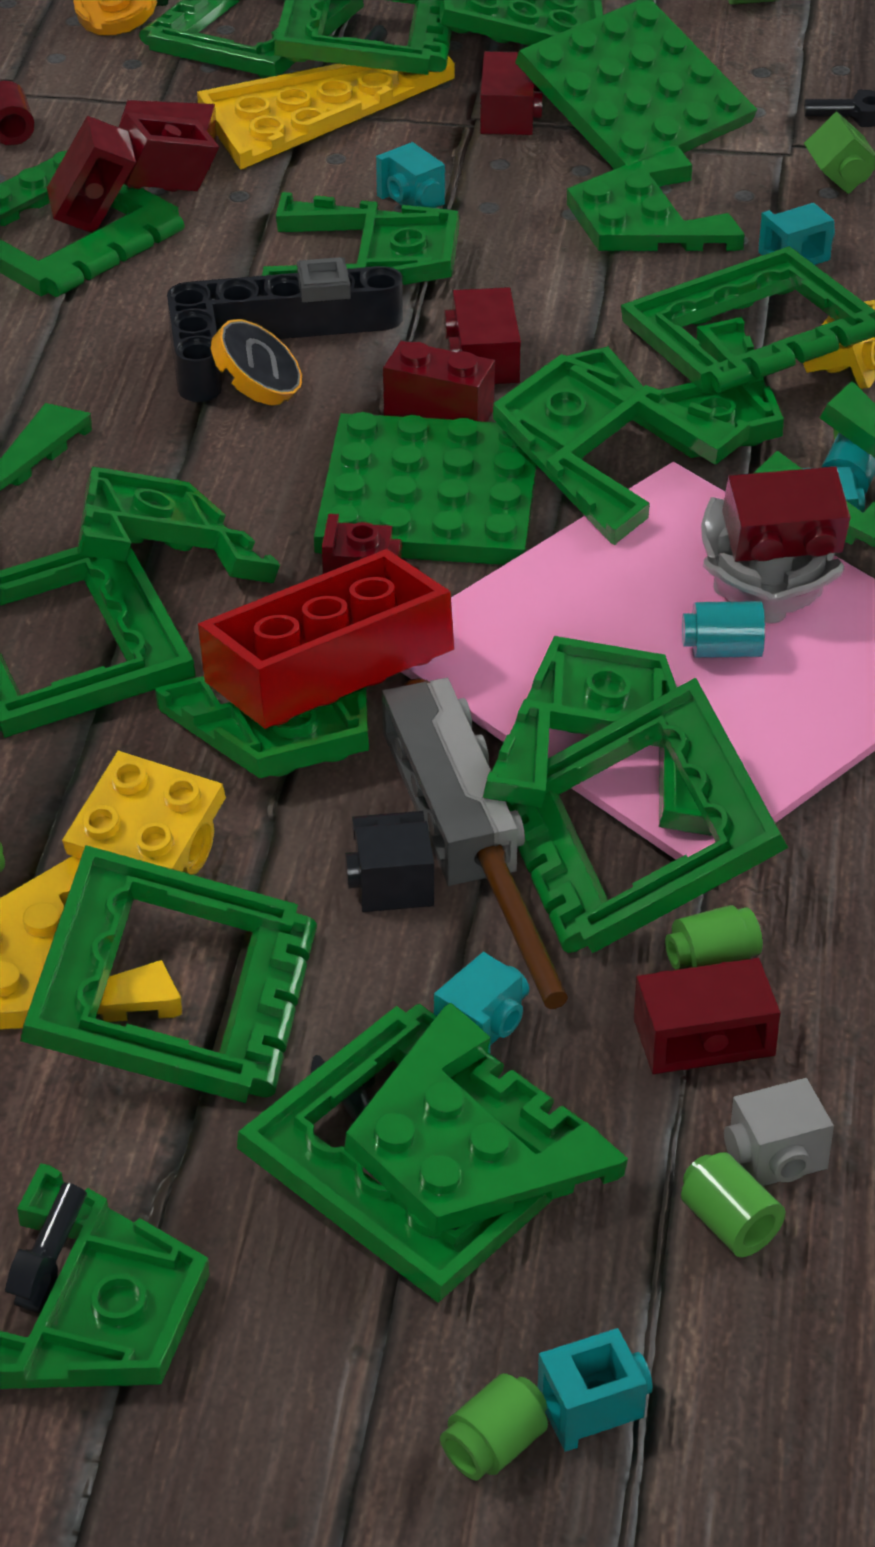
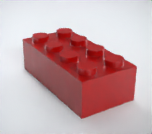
[198,549,454,729]

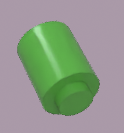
[681,1152,786,1257]

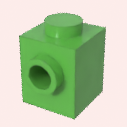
[804,111,875,195]

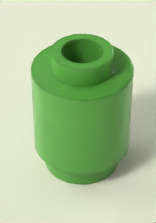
[665,905,763,970]
[440,1373,548,1481]

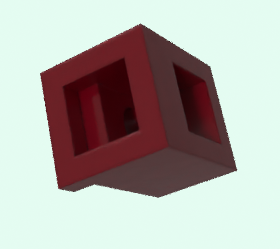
[322,514,402,574]

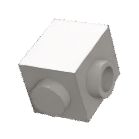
[724,1078,834,1186]

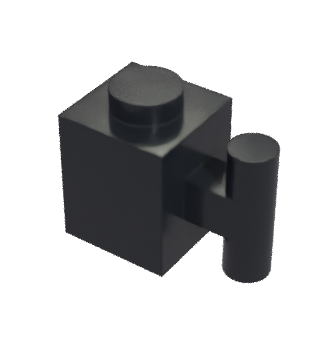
[345,811,434,912]

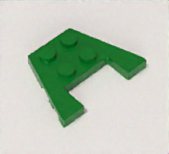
[567,145,745,251]
[77,466,280,583]
[155,676,369,779]
[344,1003,628,1234]
[0,1163,210,1389]

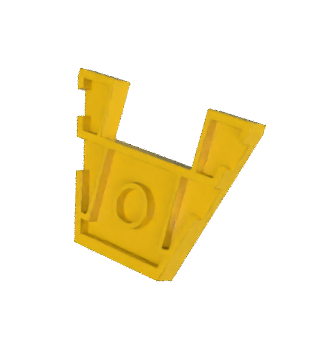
[0,856,183,1030]

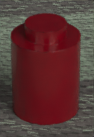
[0,81,35,146]

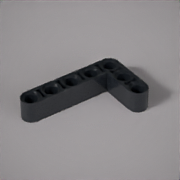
[167,266,403,402]

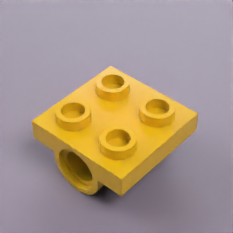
[62,751,226,875]

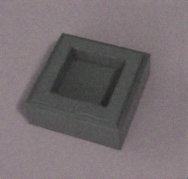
[297,257,351,303]

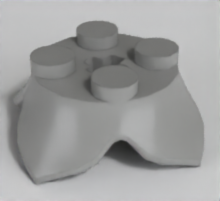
[701,497,844,623]

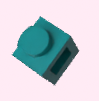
[376,142,445,208]
[758,202,835,265]
[434,952,530,1053]
[537,1328,653,1452]

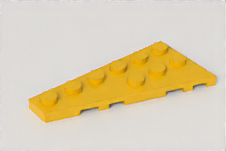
[197,55,455,170]

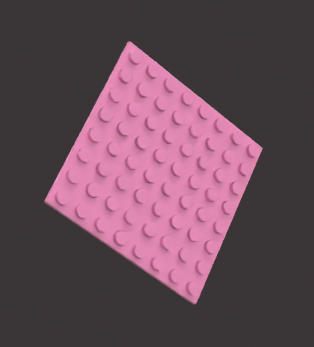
[401,461,875,859]

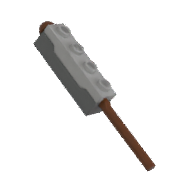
[382,677,568,1009]

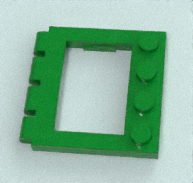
[139,0,364,78]
[274,0,452,75]
[0,150,185,297]
[621,246,875,393]
[0,546,196,738]
[506,678,788,953]
[20,845,317,1103]
[237,1004,600,1303]

